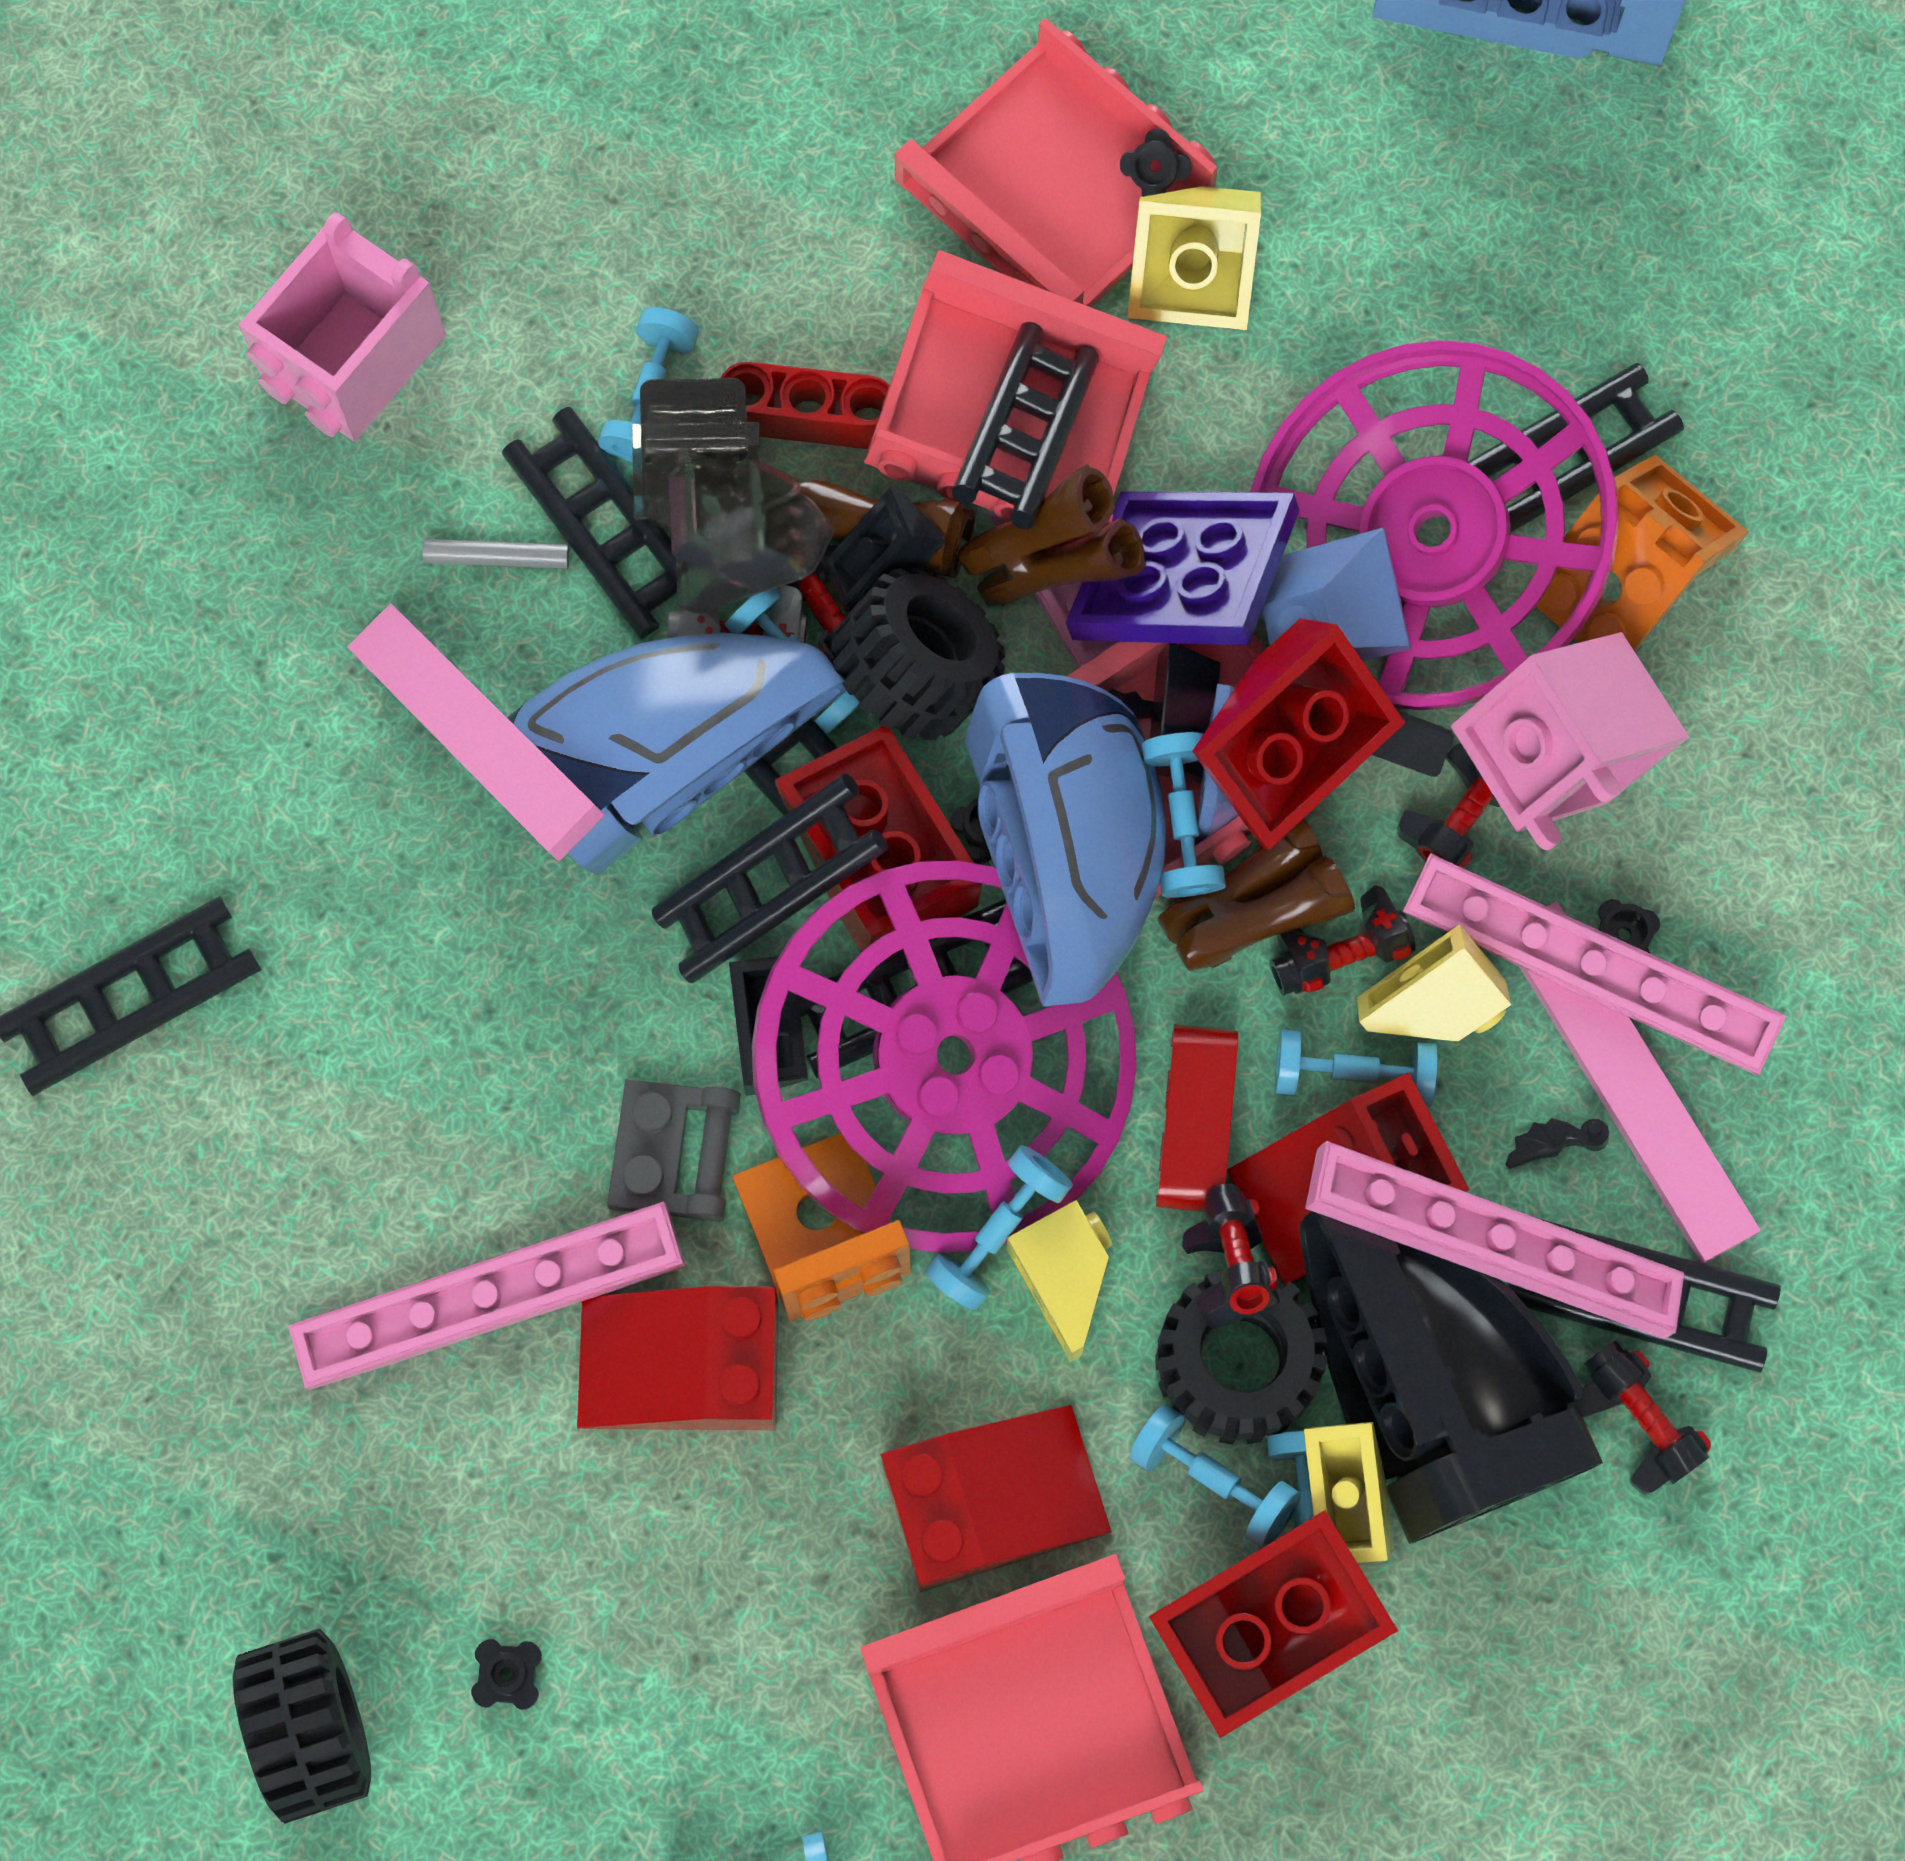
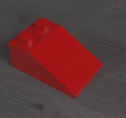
[1192,618,1406,850]
[775,726,982,952]
[577,1286,779,1431]
[880,1405,1112,1592]
[1149,1510,1398,1738]

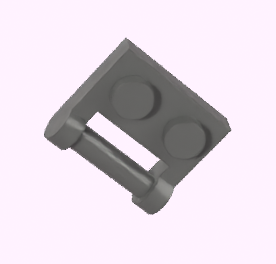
[607,1079,741,1222]

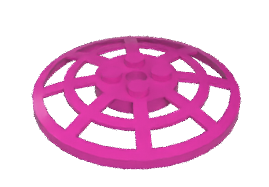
[1250,340,1619,711]
[752,861,1137,1253]

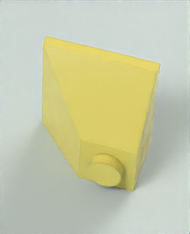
[1127,186,1261,330]

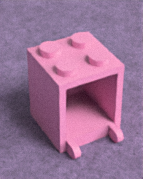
[239,212,446,442]
[1451,632,1689,851]

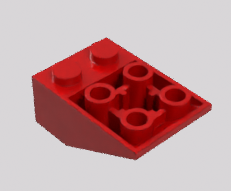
[1227,1073,1470,1287]

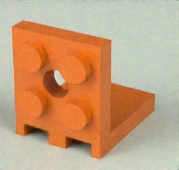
[1521,454,1749,652]
[732,1133,911,1322]

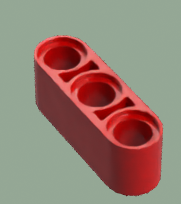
[719,362,889,449]
[1156,1024,1239,1212]

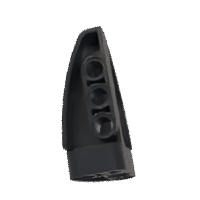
[1299,1211,1603,1544]

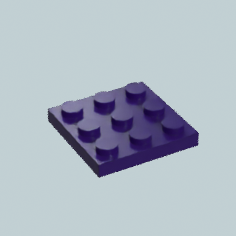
[1065,491,1299,645]

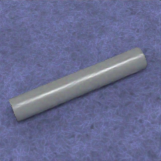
[422,539,570,569]

